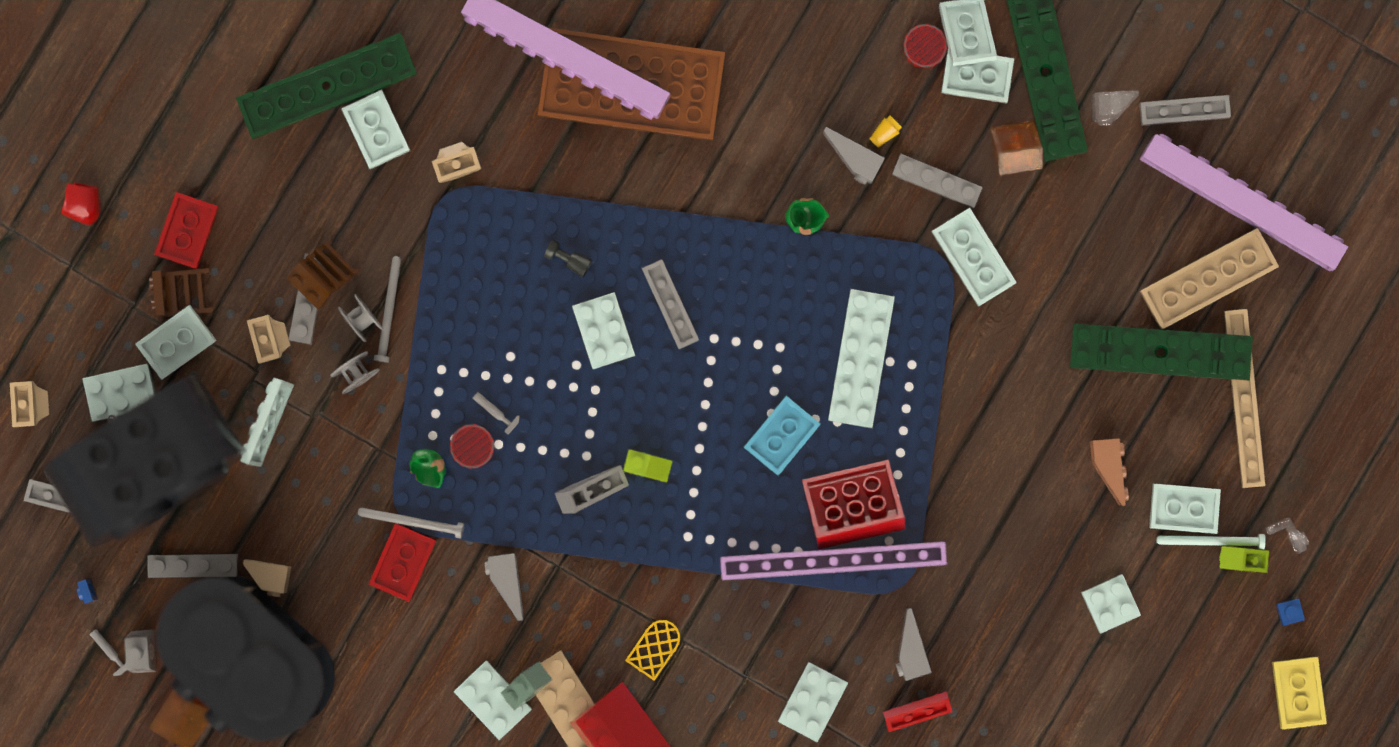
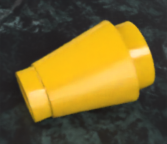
[869,115,902,148]

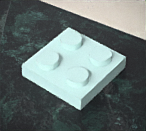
[1081,574,1141,634]

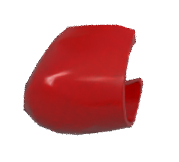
[61,182,101,226]

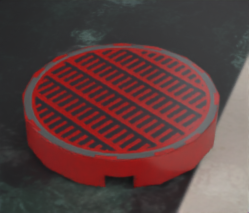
[903,24,947,68]
[450,424,494,468]

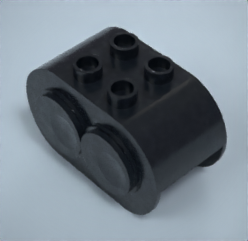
[43,375,246,548]
[156,576,335,741]

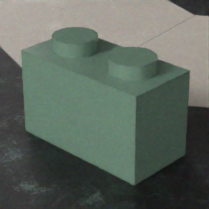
[501,662,553,710]

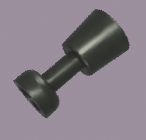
[544,239,593,278]

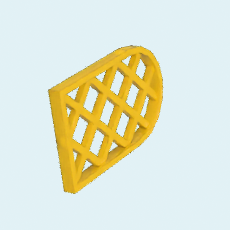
[625,620,680,681]

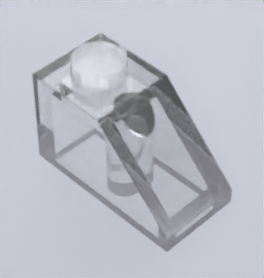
[1091,90,1139,125]

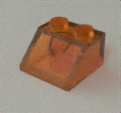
[990,121,1043,175]
[149,690,209,747]

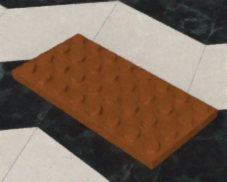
[538,28,725,140]

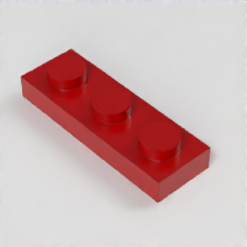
[883,692,952,732]

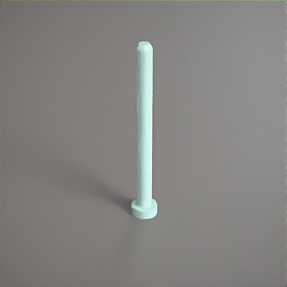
[1156,534,1265,550]

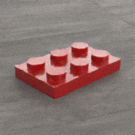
[154,192,219,269]
[368,523,437,602]

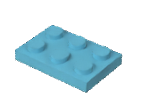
[744,396,820,475]

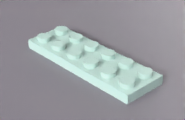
[828,289,895,428]

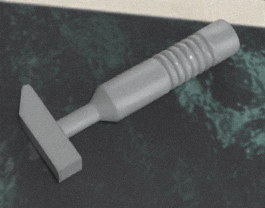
[472,392,519,435]
[90,629,127,676]

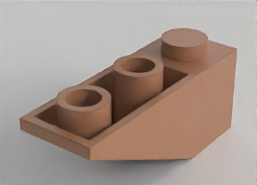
[1090,439,1129,506]

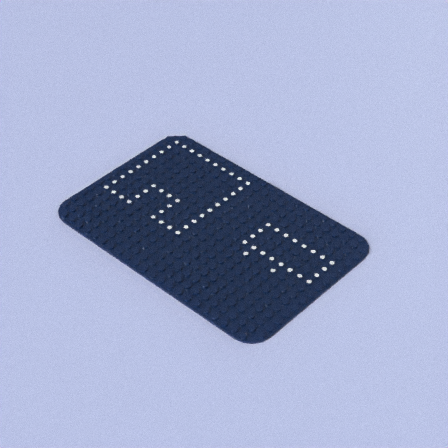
[393,186,954,594]

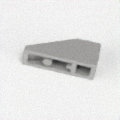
[823,127,885,185]
[555,465,629,513]
[485,553,524,621]
[896,607,931,680]

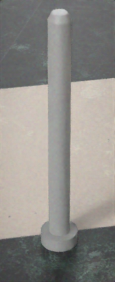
[374,256,401,363]
[358,508,464,539]

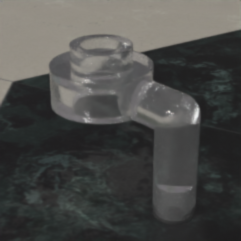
[1265,518,1309,554]

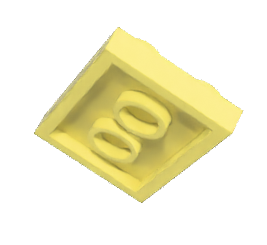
[1272,657,1327,729]

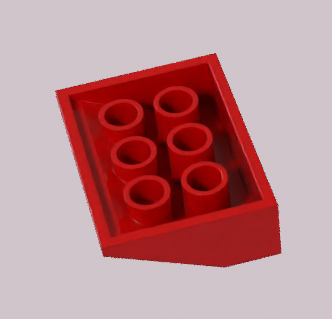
[802,460,905,550]
[570,682,670,747]

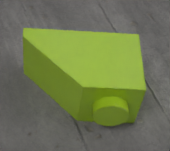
[623,450,673,482]
[1219,546,1269,573]

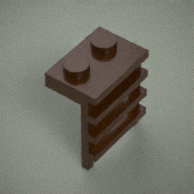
[287,240,361,310]
[149,268,214,318]

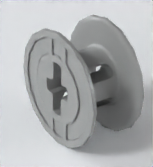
[338,294,383,342]
[330,351,380,394]

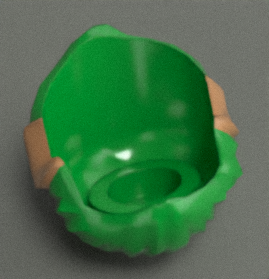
[785,198,829,235]
[409,449,447,488]

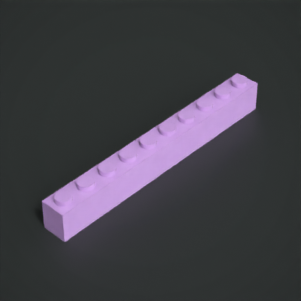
[461,0,670,120]
[1139,134,1348,271]
[721,542,947,580]

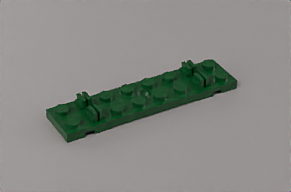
[1006,0,1088,162]
[236,32,418,140]
[1070,324,1253,381]

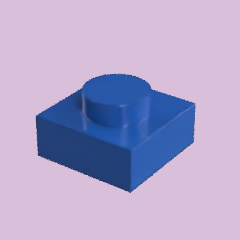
[77,579,98,604]
[1276,598,1305,626]

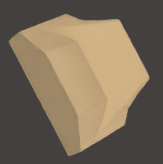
[432,142,481,183]
[247,315,290,364]
[10,381,49,427]

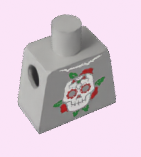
[125,629,156,673]

